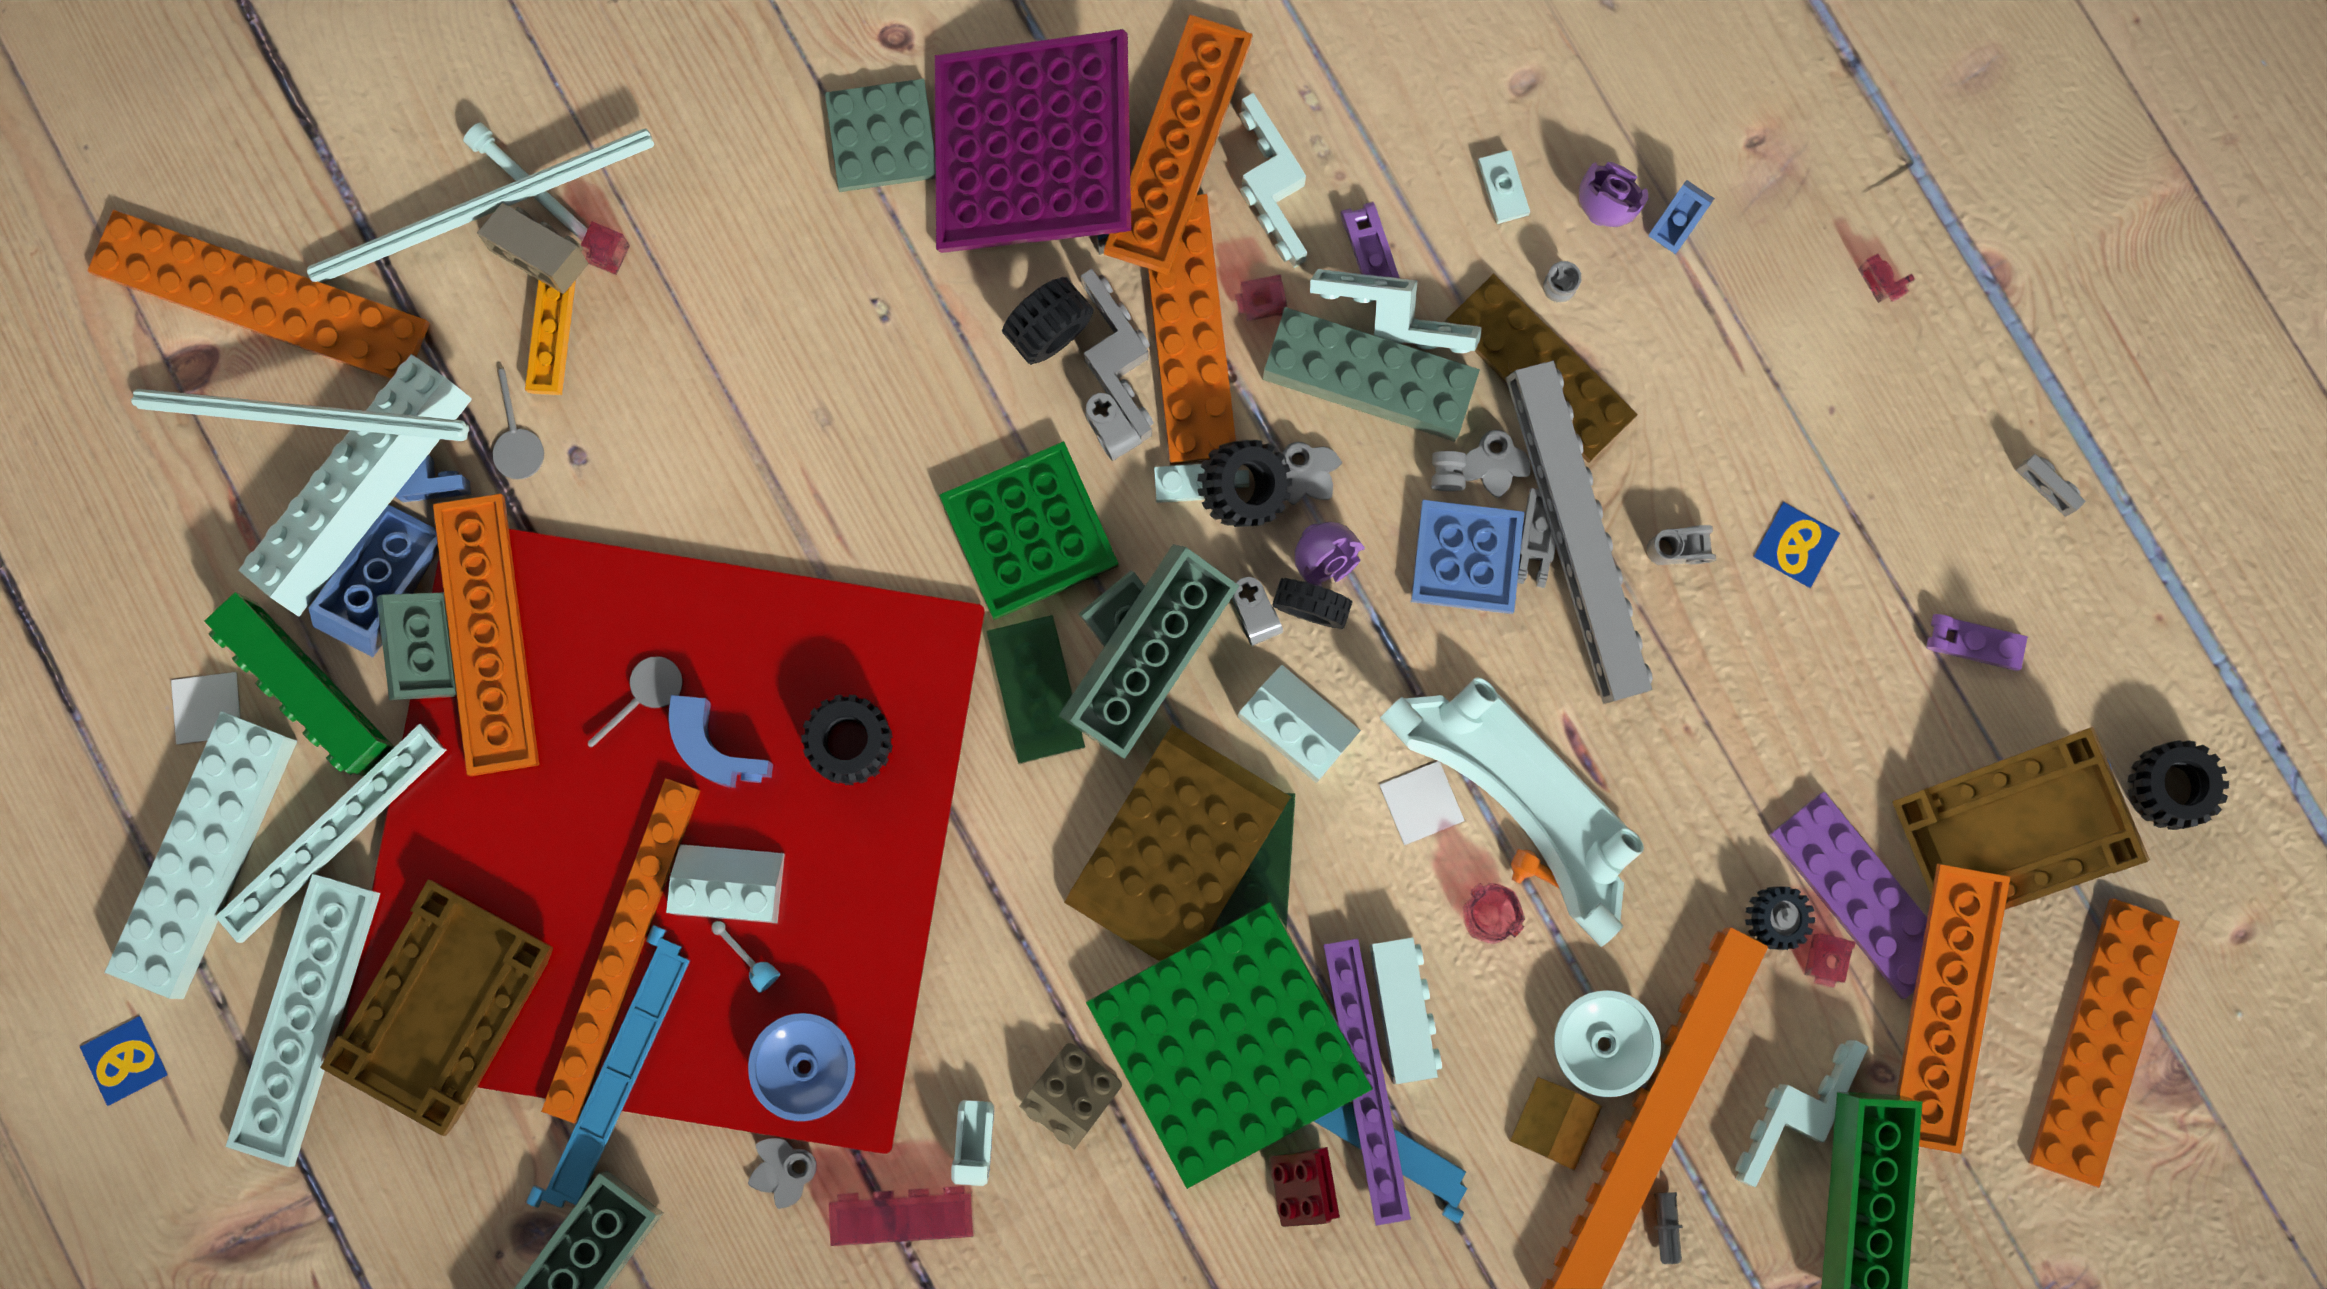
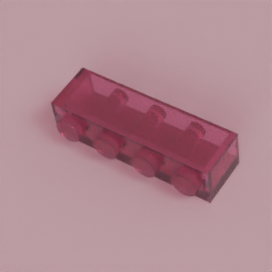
[829,1186,975,1246]

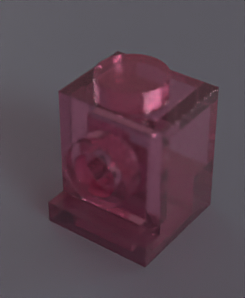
[581,221,630,275]
[1235,274,1287,321]
[1804,933,1856,988]

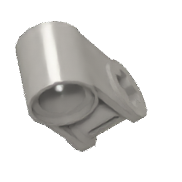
[1085,393,1142,461]
[1646,525,1716,565]
[1232,577,1283,646]

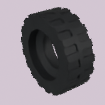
[1272,578,1353,629]

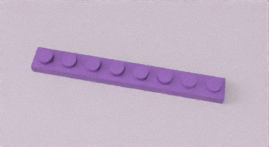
[1323,939,1411,1226]

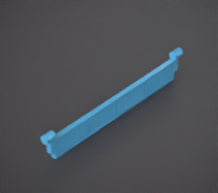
[526,925,690,1208]
[1313,1102,1467,1224]

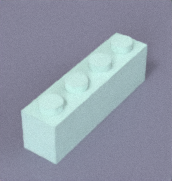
[1369,937,1442,1084]

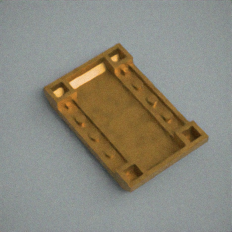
[1064,724,1291,961]
[1892,727,2150,910]
[320,879,553,1136]

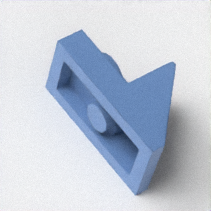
[1648,180,1715,254]
[395,455,471,503]

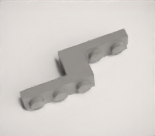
[1081,269,1154,442]

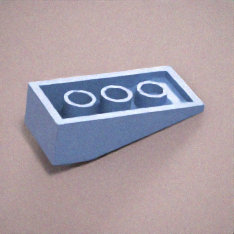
[308,505,438,657]

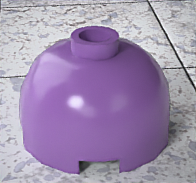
[1579,162,1649,227]
[1295,522,1365,587]

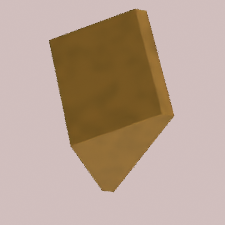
[1509,1077,1602,1171]

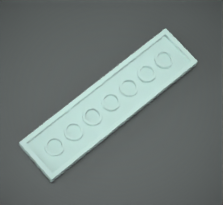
[226,874,380,1167]

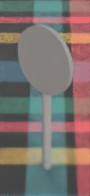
[493,368,544,480]
[588,657,683,747]

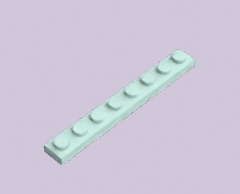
[215,724,447,943]

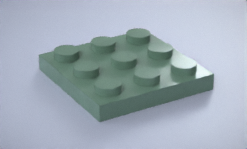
[825,79,936,192]

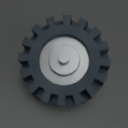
[1745,887,1815,950]

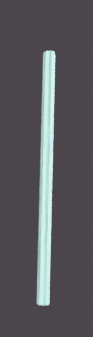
[307,129,654,283]
[131,389,469,441]

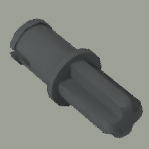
[1654,1192,1683,1264]

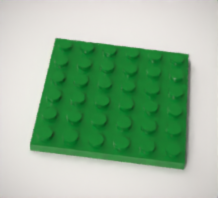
[1086,901,1373,1189]

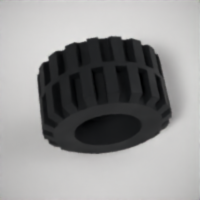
[1002,277,1094,365]
[1197,440,1292,527]
[802,694,893,785]
[2128,740,2229,830]

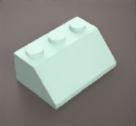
[1238,665,1361,783]
[666,844,785,923]

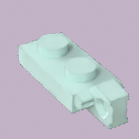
[1154,464,1250,503]

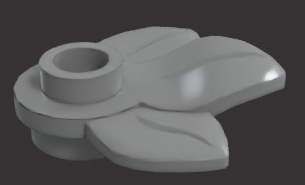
[1462,430,1530,498]
[1281,442,1342,505]
[748,1138,817,1209]

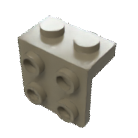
[1019,1043,1122,1149]

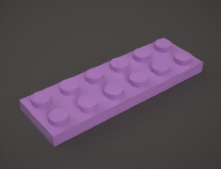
[1769,792,1927,999]

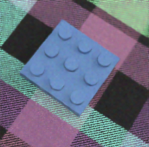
[1411,500,1524,614]

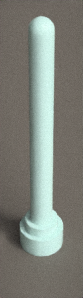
[463,122,592,242]

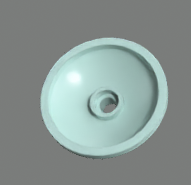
[1554,990,1661,1097]

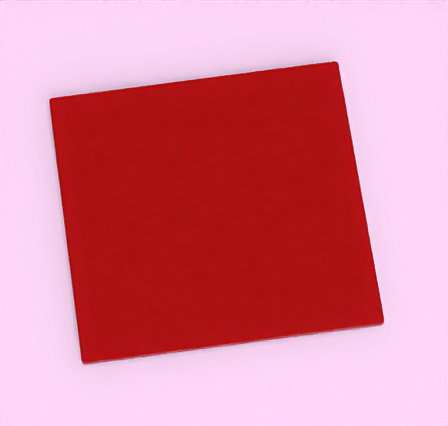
[343,529,985,1154]

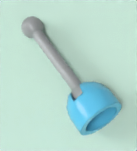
[711,921,780,993]

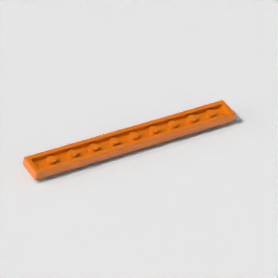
[541,778,700,1123]

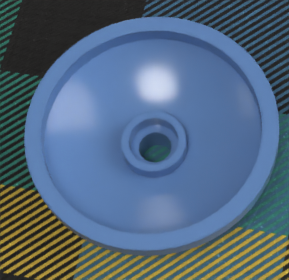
[748,1013,856,1121]

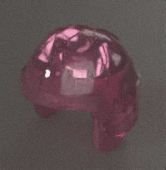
[1463,883,1525,944]

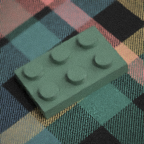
[377,593,457,700]

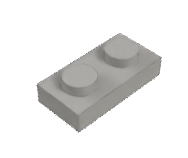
[2015,454,2086,517]

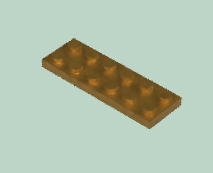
[1445,273,1638,463]

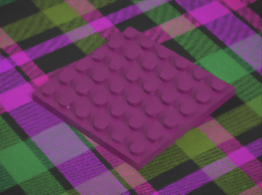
[935,29,1131,253]

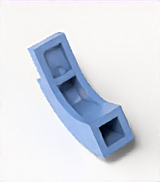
[669,695,773,788]

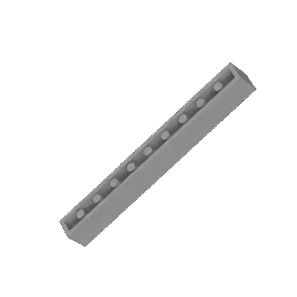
[1506,360,1653,704]

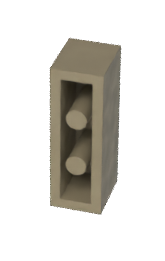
[477,203,589,294]

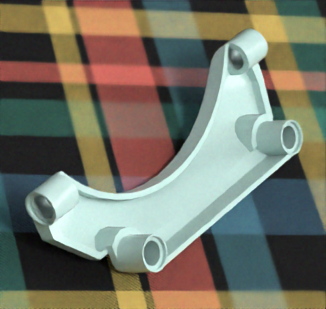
[1380,677,1644,947]

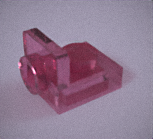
[1858,254,1915,303]

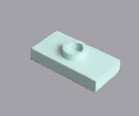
[1478,150,1530,224]

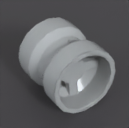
[1543,261,1581,302]
[1431,451,1466,491]

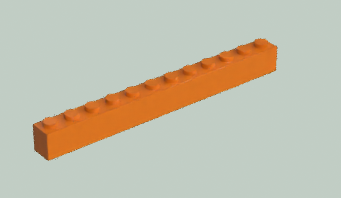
[1540,927,1768,1289]

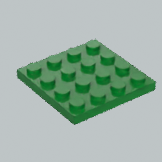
[939,441,1119,620]

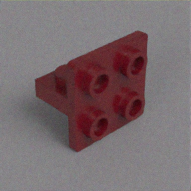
[1270,1147,1340,1227]

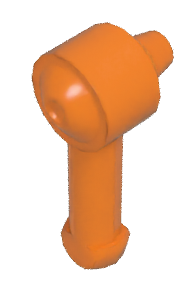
[1510,849,1560,889]

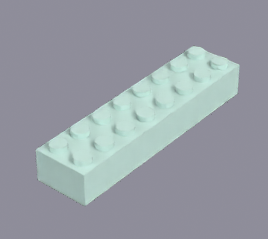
[238,354,472,616]
[104,711,297,999]

